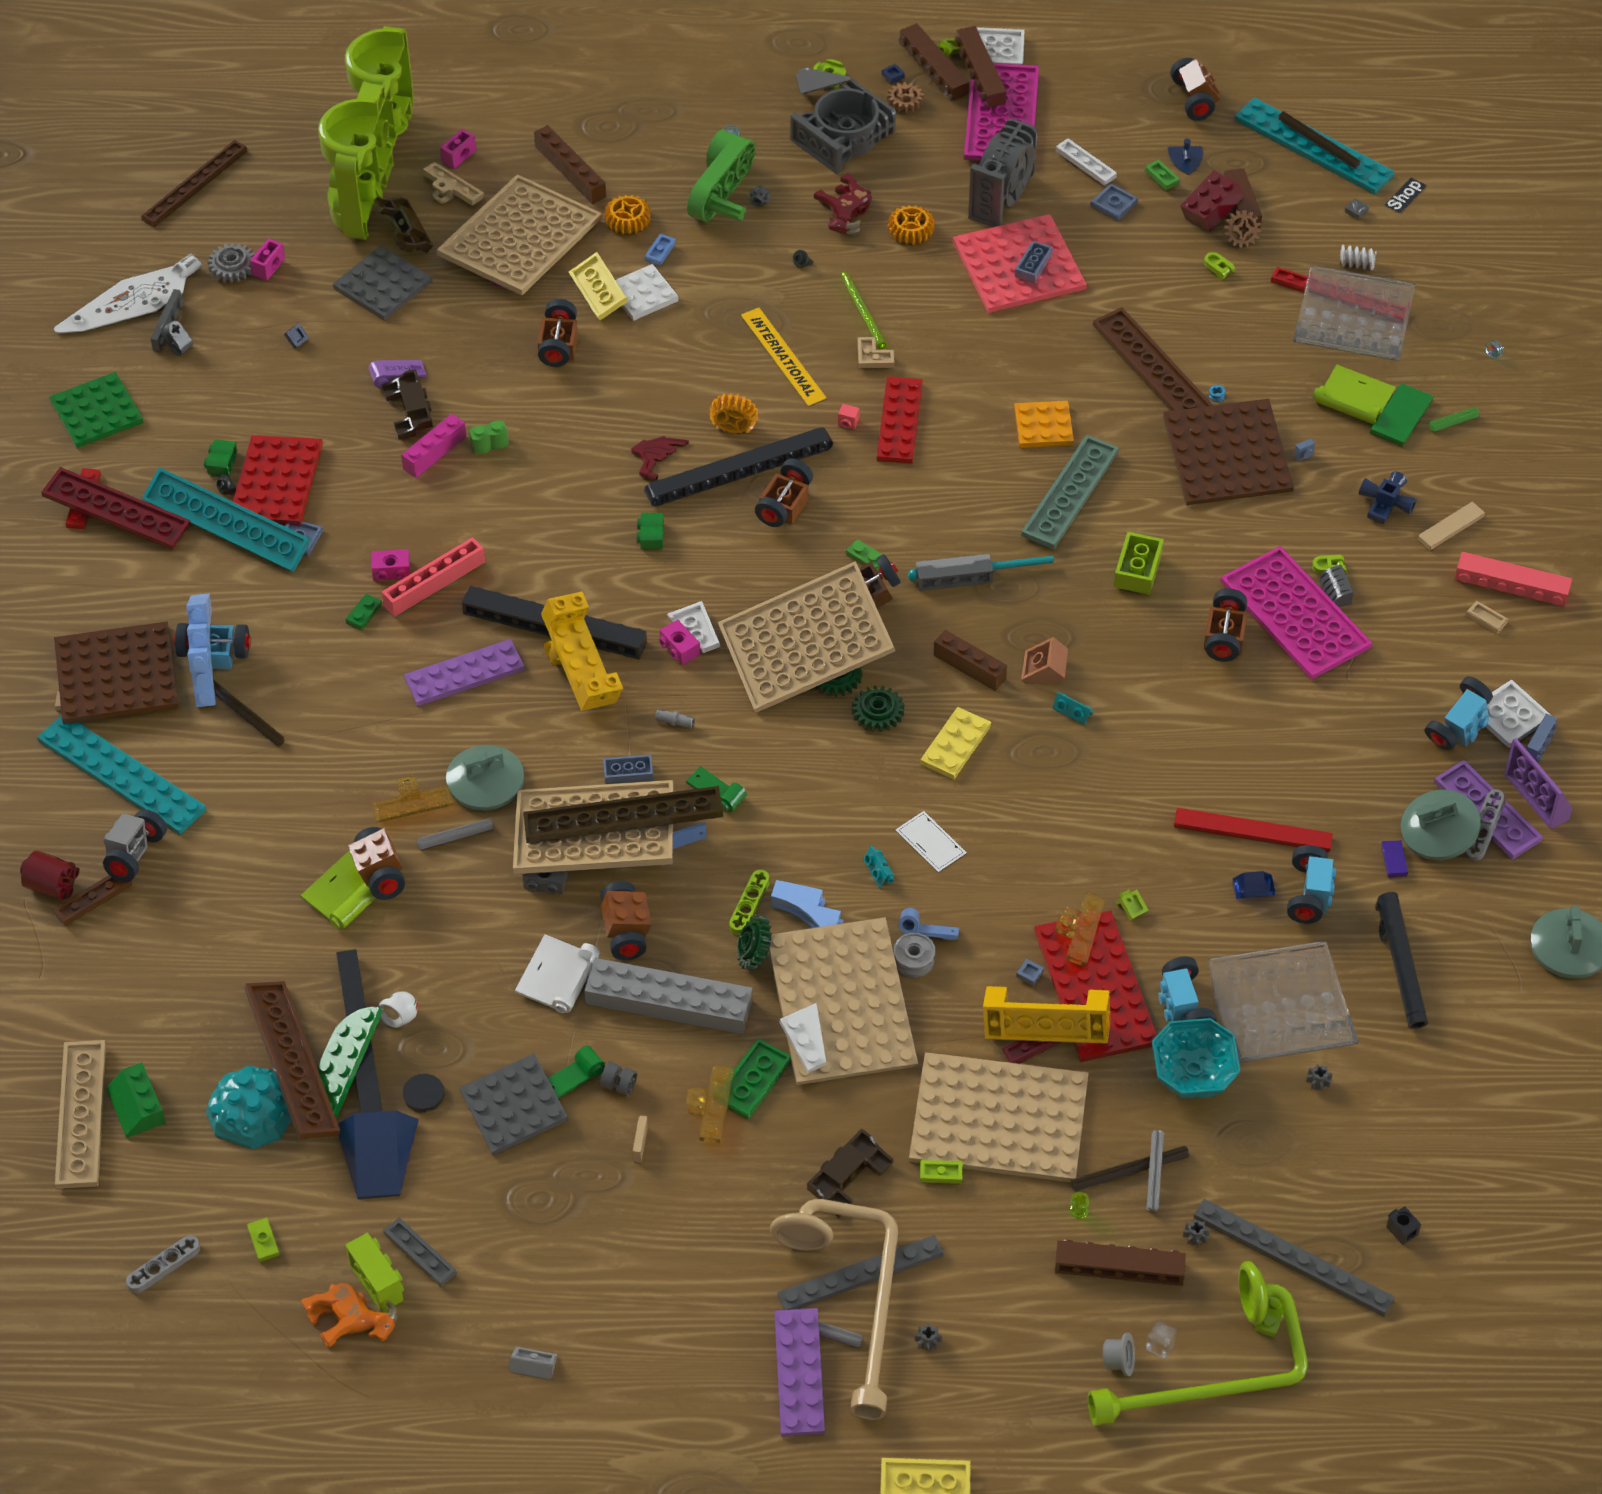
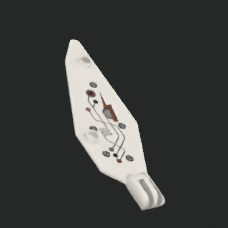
[54,254,203,333]

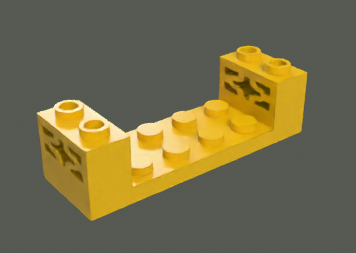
[541,591,623,711]
[983,986,1111,1043]

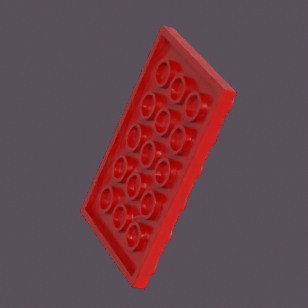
[233,435,323,526]

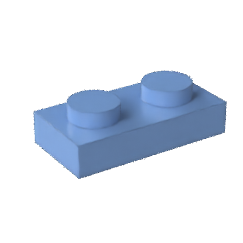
[645,234,676,266]

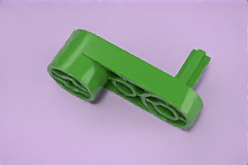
[687,129,756,222]

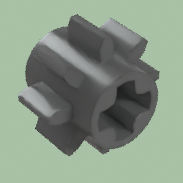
[749,186,771,207]
[1306,1064,1333,1091]
[1183,1219,1210,1247]
[915,1323,942,1352]

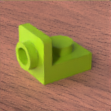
[938,38,960,58]
[1115,890,1149,920]

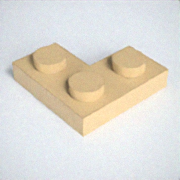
[858,337,894,368]

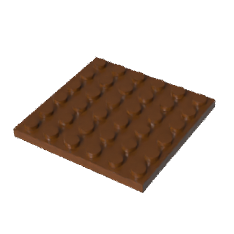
[1163,399,1294,506]
[54,621,179,724]

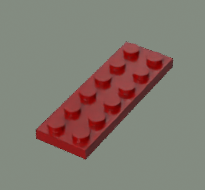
[877,376,923,464]

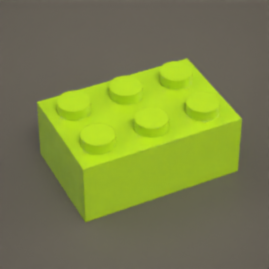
[1114,532,1164,595]
[345,1232,404,1312]

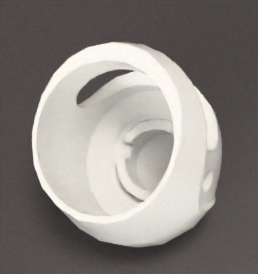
[378,992,418,1028]

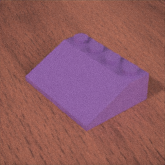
[1504,738,1573,829]

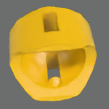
[544,641,562,666]

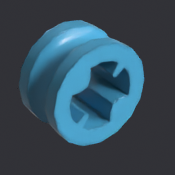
[1209,385,1225,402]

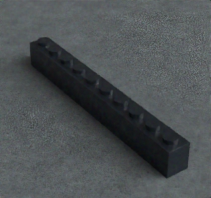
[462,586,647,660]

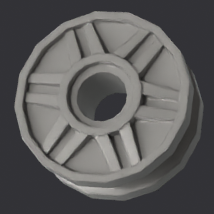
[893,933,935,978]

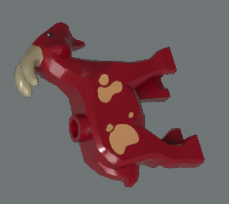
[814,173,872,235]

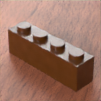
[1224,168,1262,231]
[933,630,1007,691]

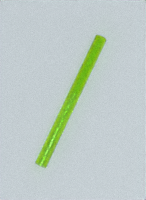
[840,271,887,349]

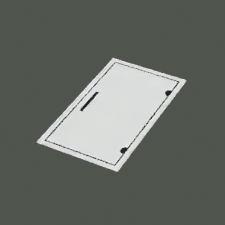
[896,811,967,872]

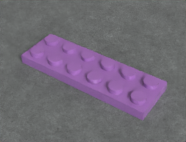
[404,639,525,707]
[1434,760,1543,860]
[774,1308,825,1437]

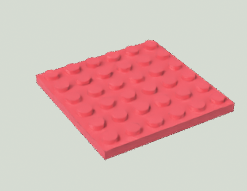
[953,214,1087,313]

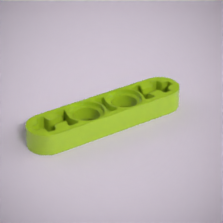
[729,870,769,936]

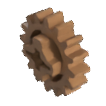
[887,82,924,113]
[1223,210,1262,248]

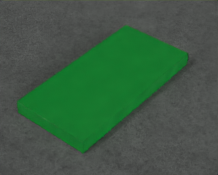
[1370,383,1434,447]
[713,1038,792,1120]

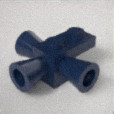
[1358,471,1417,524]

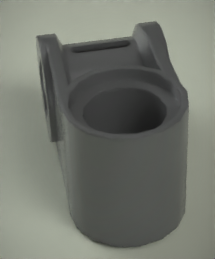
[160,321,193,356]

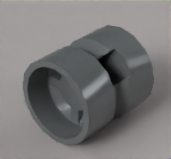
[600,1062,638,1096]

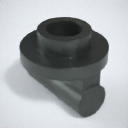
[793,250,813,267]
[216,475,236,493]

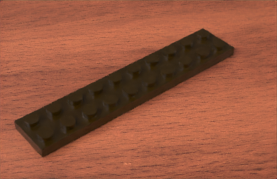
[523,786,723,843]

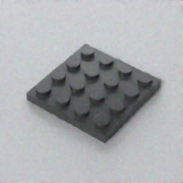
[333,245,432,321]
[459,1053,569,1156]

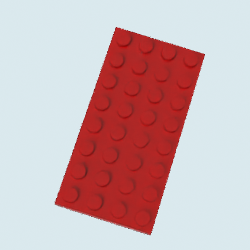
[1034,910,1157,1062]

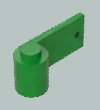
[686,766,747,812]
[548,1045,605,1099]

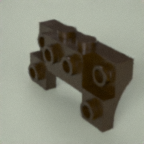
[374,196,433,253]
[382,369,433,440]
[807,1128,894,1218]

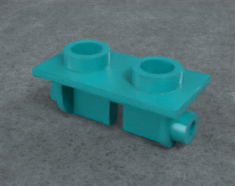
[1052,692,1094,725]
[863,845,895,888]

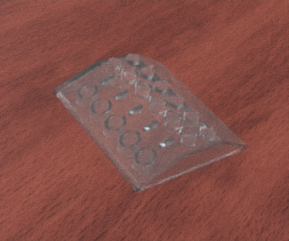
[1293,265,1416,361]
[1208,941,1359,1063]

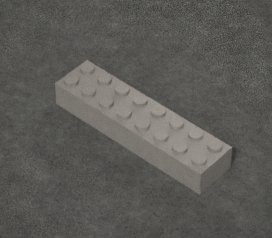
[585,958,753,1034]

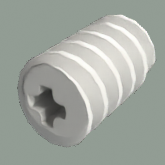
[1339,245,1377,271]

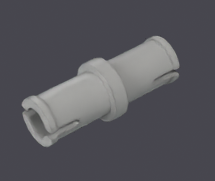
[655,708,695,729]

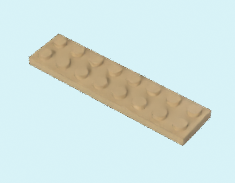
[55,1040,106,1189]

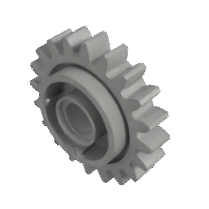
[207,243,255,283]

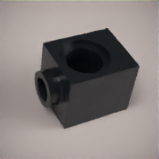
[1386,1206,1422,1245]

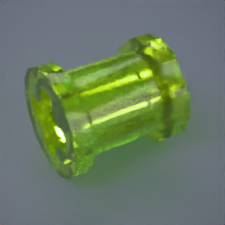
[1070,1192,1090,1219]

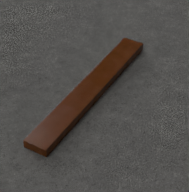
[141,140,248,228]

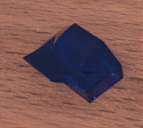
[1232,871,1275,899]

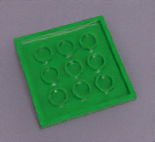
[49,372,144,449]

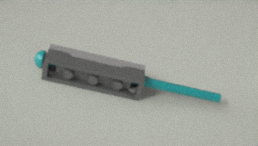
[908,554,1054,591]

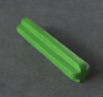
[1429,407,1479,432]

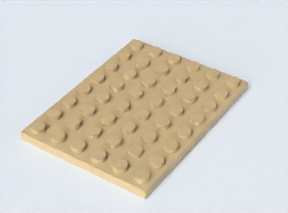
[436,174,602,295]
[718,561,896,713]
[513,780,674,874]
[769,917,918,1085]
[909,1052,1088,1182]

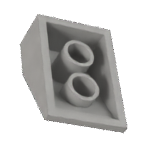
[796,67,851,95]

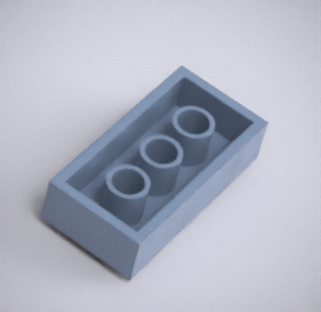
[1015,241,1053,283]
[1526,713,1558,762]
[603,754,654,784]

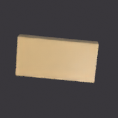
[1465,601,1508,634]
[633,1116,648,1163]

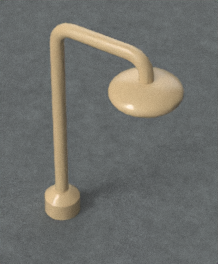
[770,1199,898,1420]

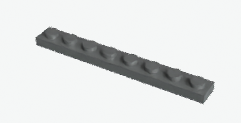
[777,1235,943,1310]

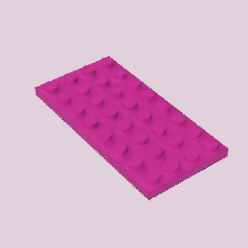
[964,63,1039,161]
[1220,546,1372,680]

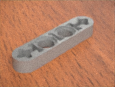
[1466,789,1506,861]
[126,1235,200,1294]

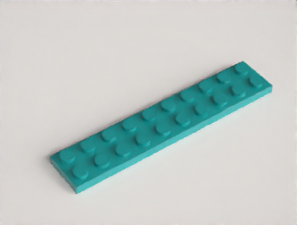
[1235,97,1395,195]
[142,467,311,573]
[37,715,206,835]

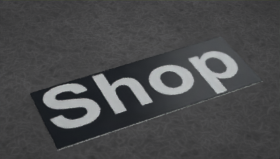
[1385,178,1427,213]

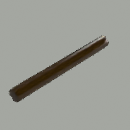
[1278,111,1360,168]
[213,679,285,746]
[1071,1146,1190,1191]

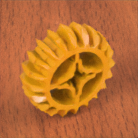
[604,194,651,235]
[888,205,934,246]
[709,393,758,434]

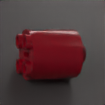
[20,850,80,900]

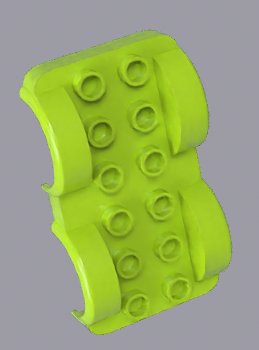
[318,26,414,240]

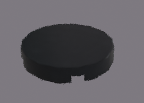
[403,1074,444,1112]

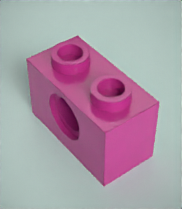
[440,129,476,169]
[250,238,285,281]
[371,549,410,581]
[659,619,701,665]

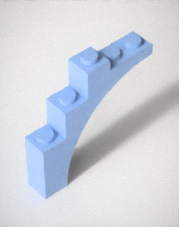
[186,593,216,707]
[771,880,844,928]

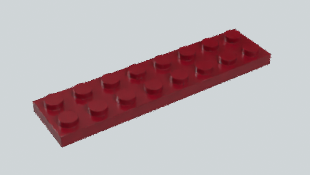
[41,467,190,550]

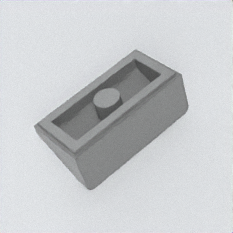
[509,1347,558,1379]

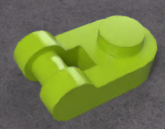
[1204,252,1235,280]
[1312,555,1347,575]

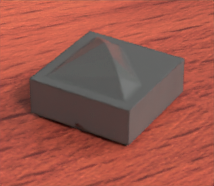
[1344,198,1369,220]

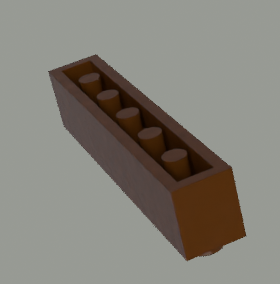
[899,23,969,101]
[954,26,1006,108]
[534,125,606,204]
[1055,1240,1186,1286]

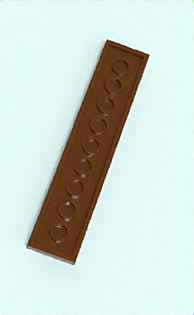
[1093,307,1214,411]
[244,981,340,1139]

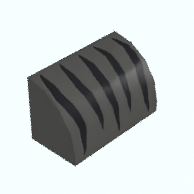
[1318,564,1354,607]

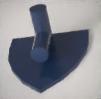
[1168,139,1202,175]

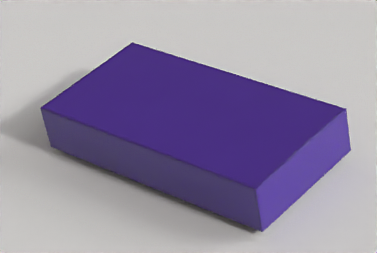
[1381,840,1408,877]

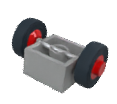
[103,810,167,882]

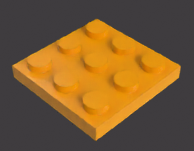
[1014,401,1074,448]

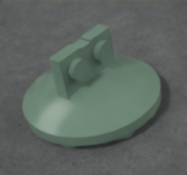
[446,745,524,812]
[1401,790,1481,861]
[1530,906,1602,978]

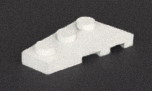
[667,601,720,653]
[779,1003,826,1073]

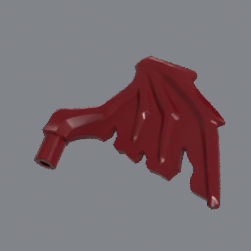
[631,436,689,481]

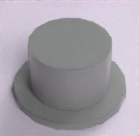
[1103,1333,1135,1377]

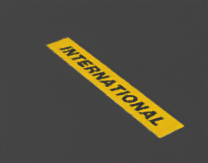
[741,308,827,406]

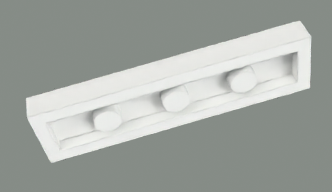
[1056,138,1117,186]

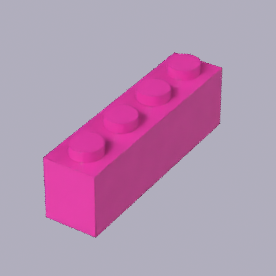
[401,414,466,478]

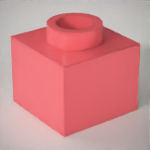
[838,404,860,430]

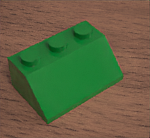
[106,1062,166,1138]

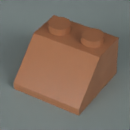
[1021,637,1068,685]

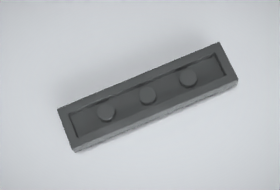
[151,289,184,352]
[383,1217,457,1287]

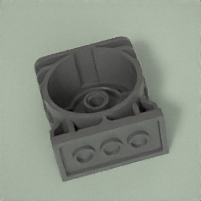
[790,80,896,175]
[968,119,1037,227]

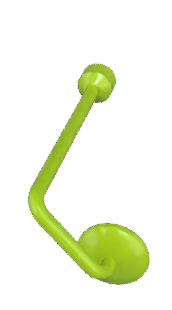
[1088,1260,1308,1426]

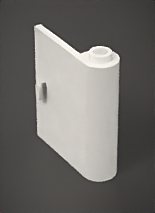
[515,934,600,1013]

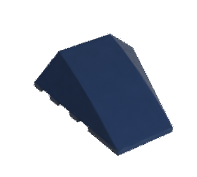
[338,1110,419,1199]

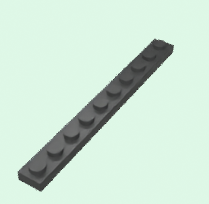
[1193,1199,1395,1317]

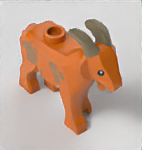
[300,1283,398,1347]

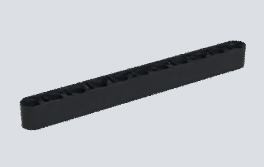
[644,427,834,507]
[336,949,382,1113]

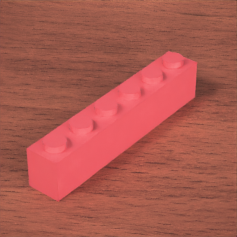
[382,537,485,617]
[1455,552,1572,607]

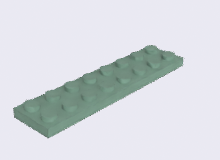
[1021,434,1119,549]

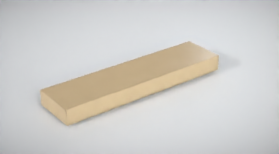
[1417,502,1485,550]

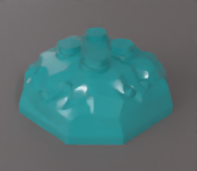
[1152,1018,1240,1099]
[206,1066,291,1149]

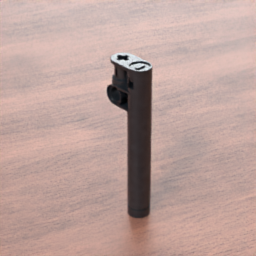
[1375,892,1428,1029]

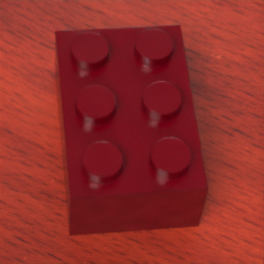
[1180,170,1244,232]

